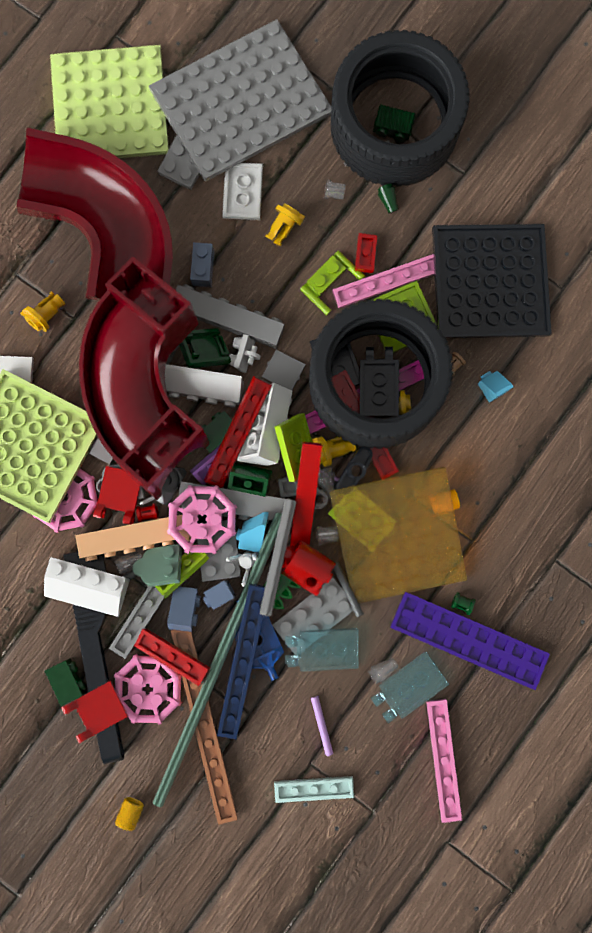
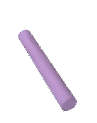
[311,696,333,756]

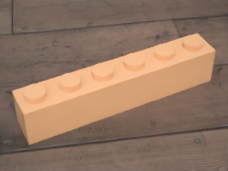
[75,514,192,561]

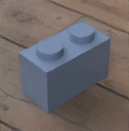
[190,242,214,287]
[203,580,236,610]
[167,587,201,632]

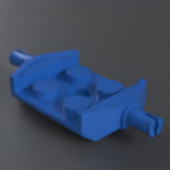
[235,600,284,681]

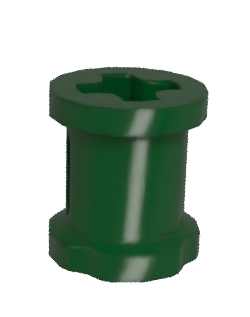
[451,592,476,615]

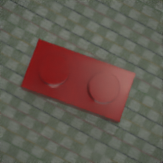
[354,233,377,273]

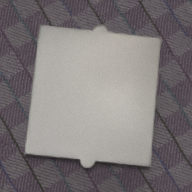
[262,350,305,390]

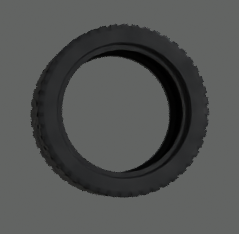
[330,30,470,187]
[309,299,453,449]

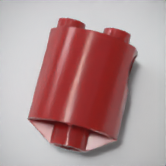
[281,540,336,596]

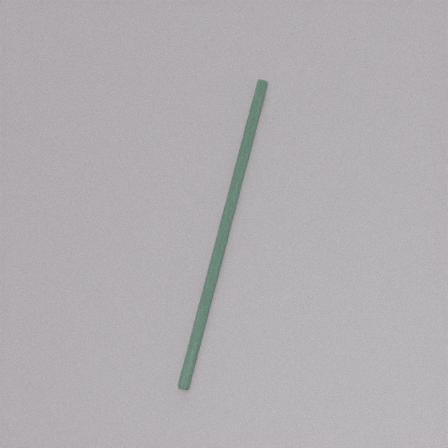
[153,513,282,807]

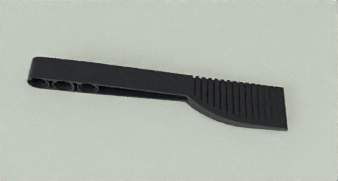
[63,551,124,764]

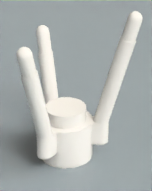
[226,551,258,586]

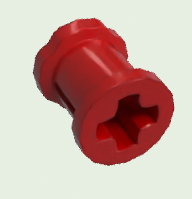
[136,503,159,523]

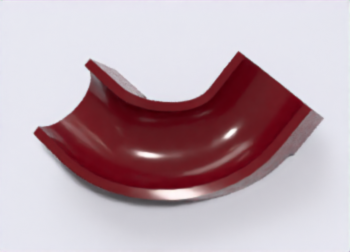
[17,128,173,301]
[79,257,210,500]

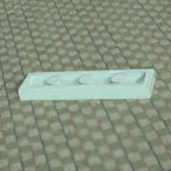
[274,776,354,803]

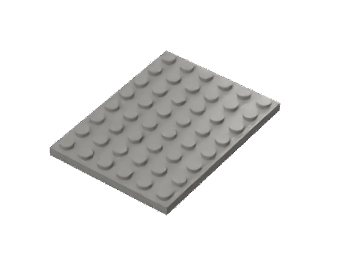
[149,20,331,182]

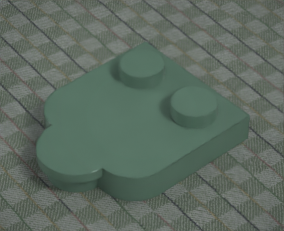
[133,544,182,587]

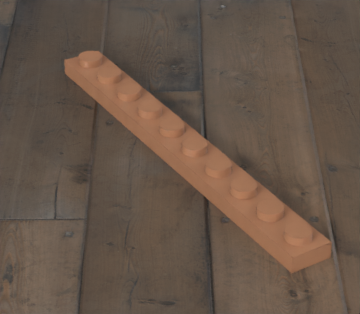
[171,630,238,825]

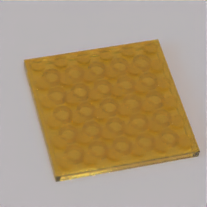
[329,467,467,603]

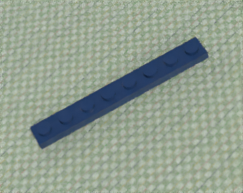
[217,583,266,739]

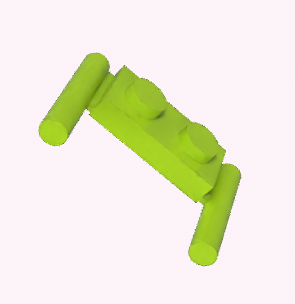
[300,250,366,316]

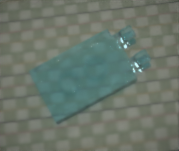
[285,628,359,672]
[371,652,449,723]

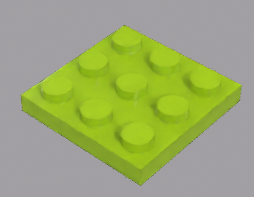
[373,281,436,353]

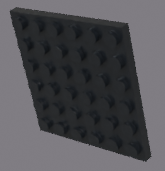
[432,224,552,339]

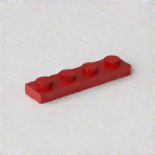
[134,628,210,686]

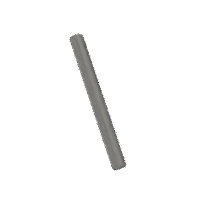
[260,499,296,616]

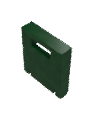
[179,328,231,368]

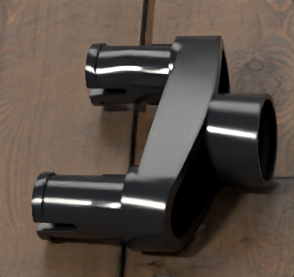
[334,447,373,495]

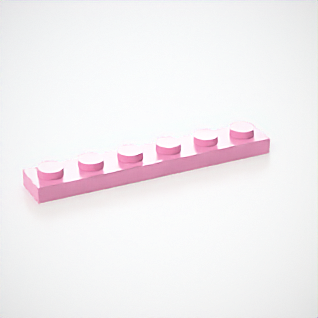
[332,254,435,309]
[426,699,462,823]

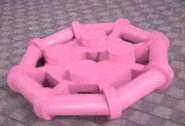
[33,469,98,533]
[167,485,237,555]
[114,654,182,725]

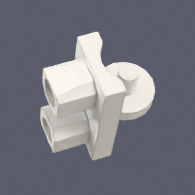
[229,334,261,373]

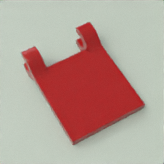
[93,466,141,525]
[62,681,128,743]

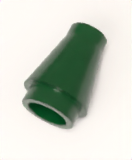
[377,183,399,214]

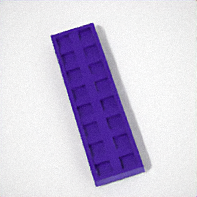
[390,592,550,690]

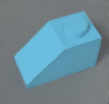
[478,371,513,403]
[236,512,269,553]

